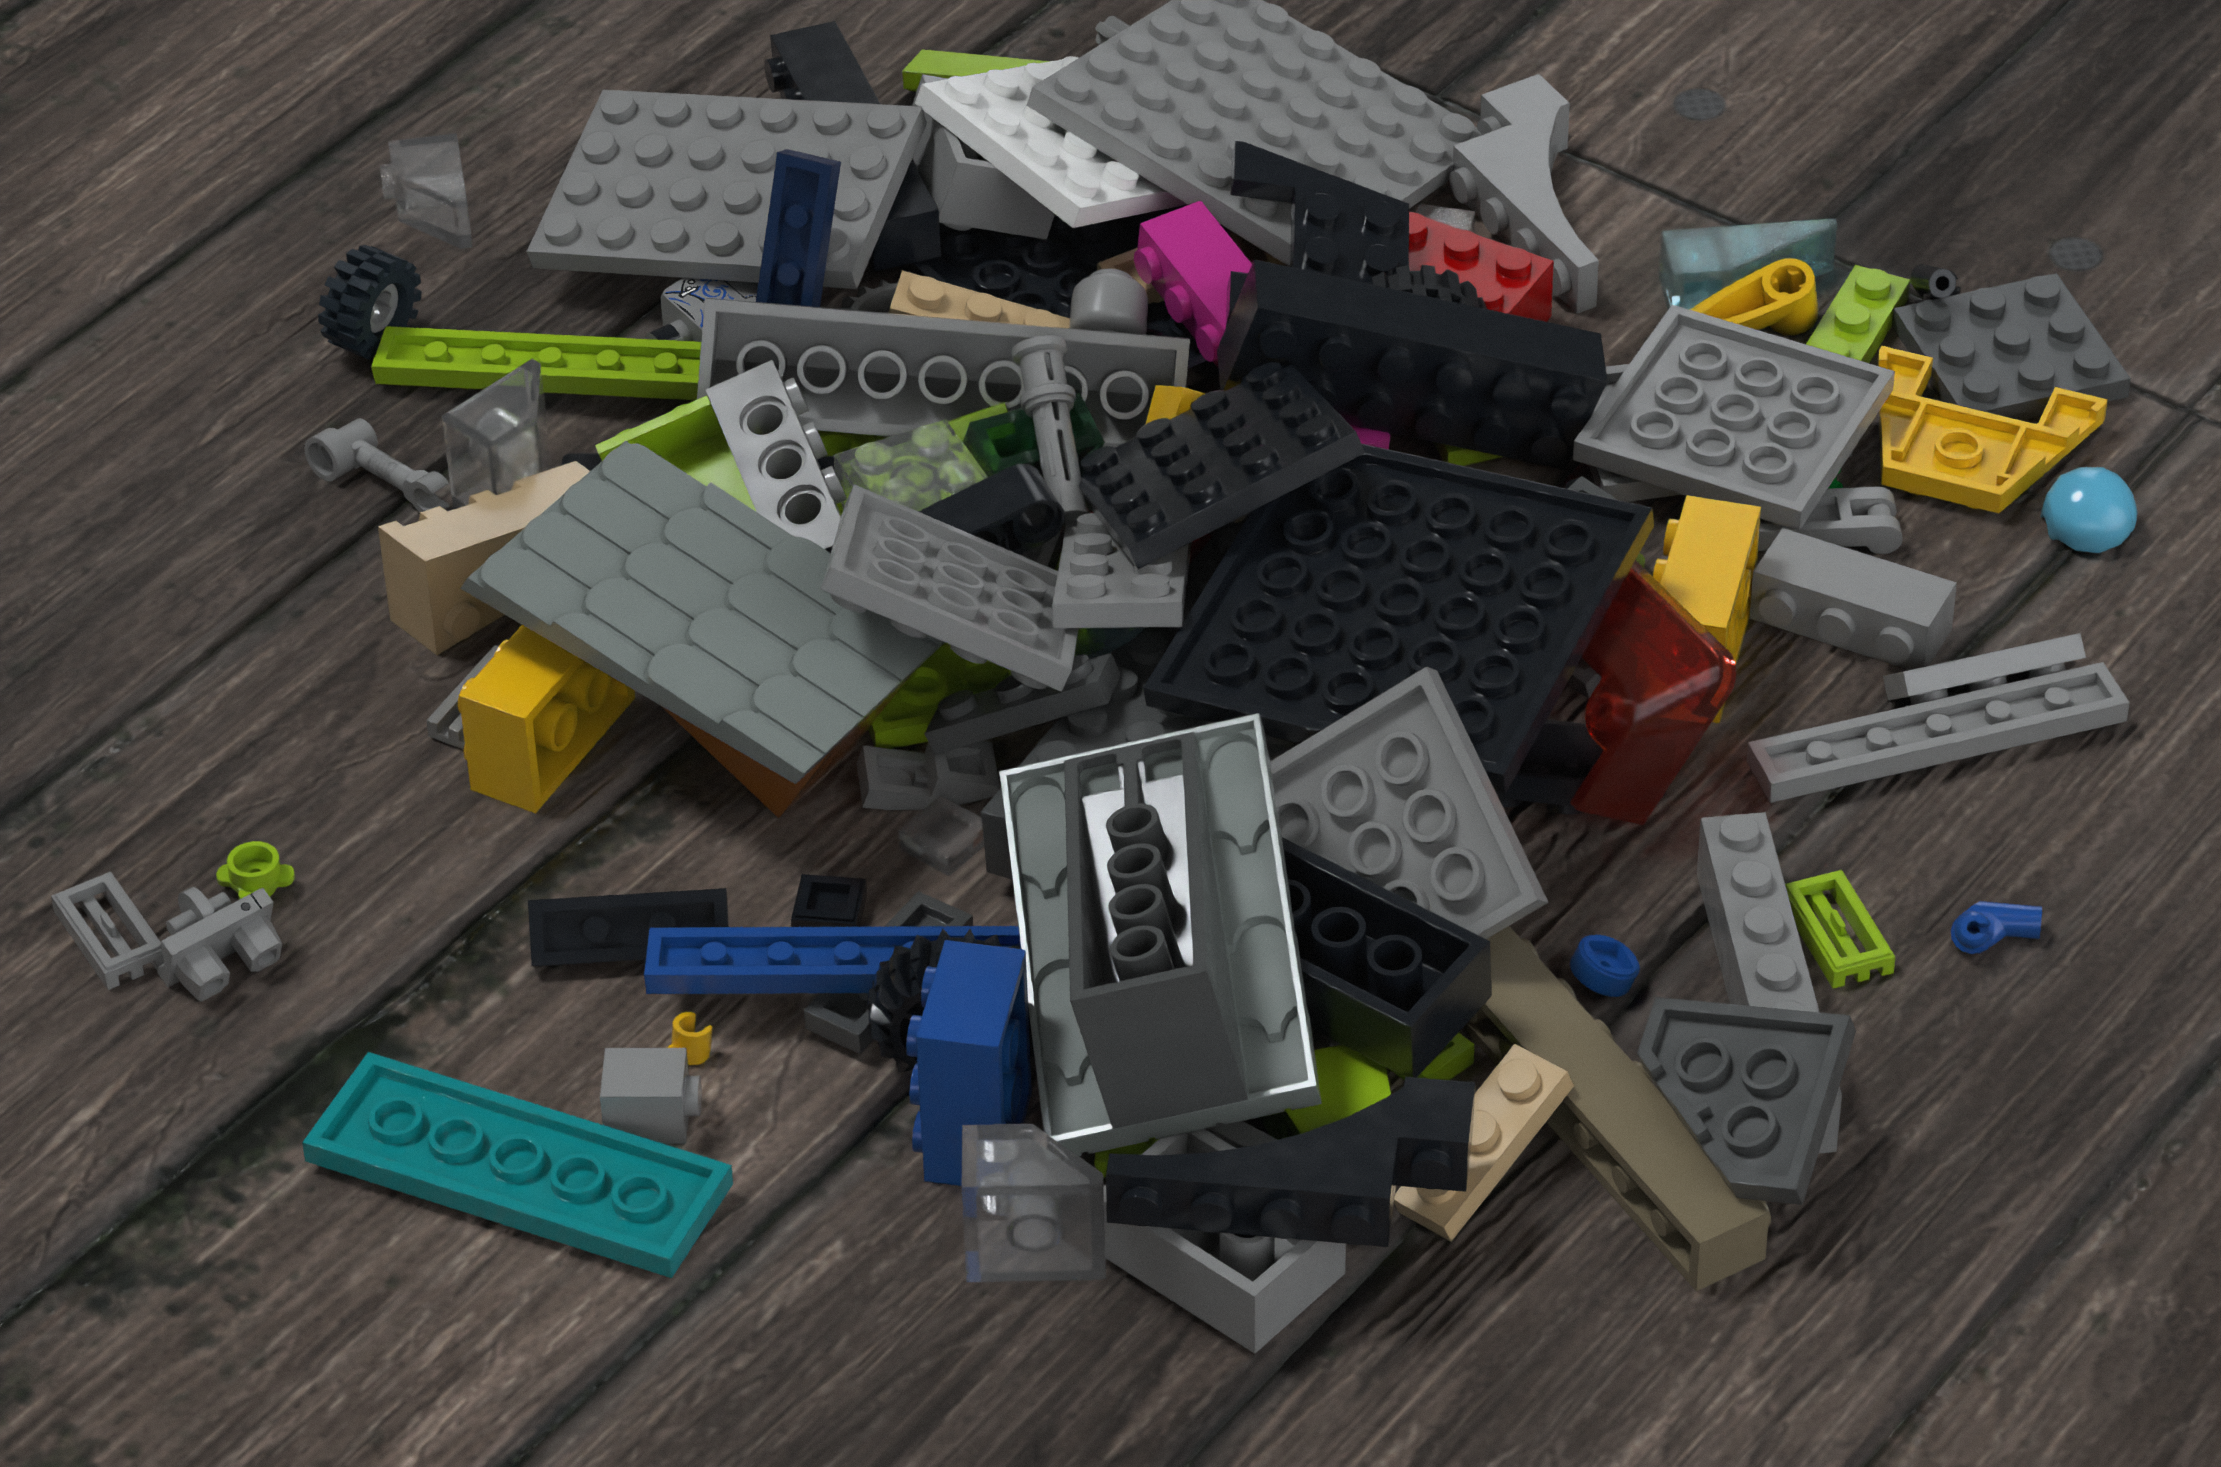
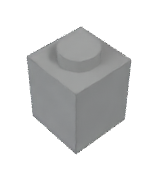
[600,1048,702,1144]

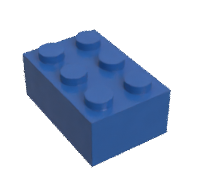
[906,940,1032,1191]

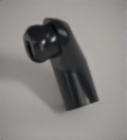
[1910,264,1961,301]

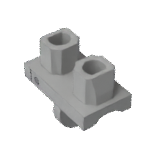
[157,887,282,1002]

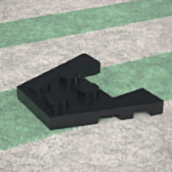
[1226,141,1409,327]

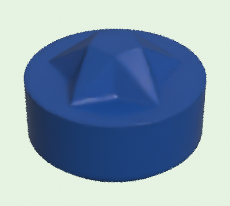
[1570,935,1640,997]

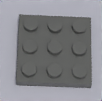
[1892,273,2131,421]

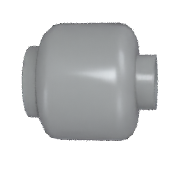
[1069,269,1149,335]

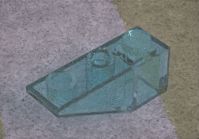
[1659,218,1837,310]

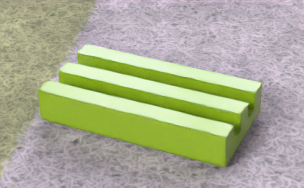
[1785,870,1895,989]

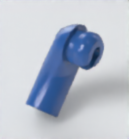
[1951,901,2042,954]

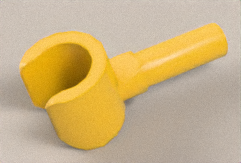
[667,1012,713,1065]

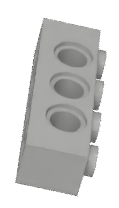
[706,360,847,553]

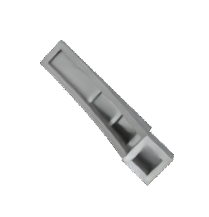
[1449,74,1598,314]

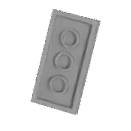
[1052,513,1192,628]

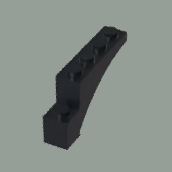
[1106,1077,1475,1247]

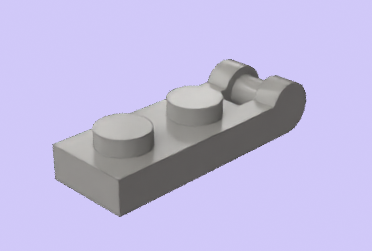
[1758,487,1903,554]

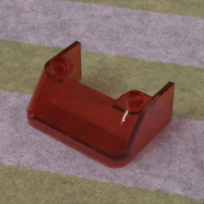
[1570,560,1736,825]

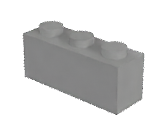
[1750,528,1957,670]

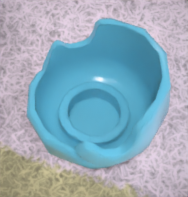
[2040,467,2137,553]

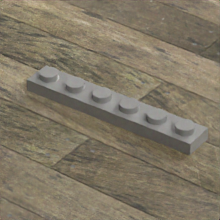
[1746,662,2130,803]

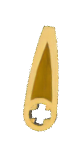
[1689,258,1818,335]

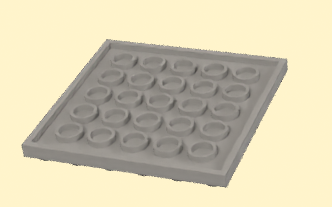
[1026,0,1482,266]

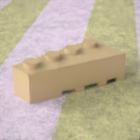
[378,461,590,655]

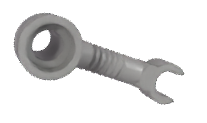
[304,418,450,513]

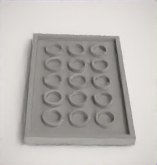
[526,90,927,289]

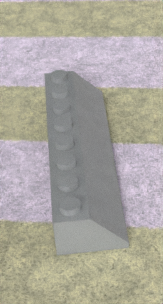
[697,298,1190,453]

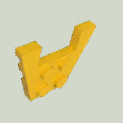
[1878,345,2108,514]

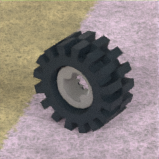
[318,245,422,360]

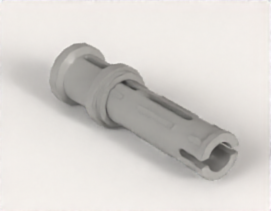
[1011,335,1089,525]

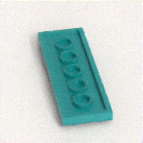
[302,1052,733,1278]

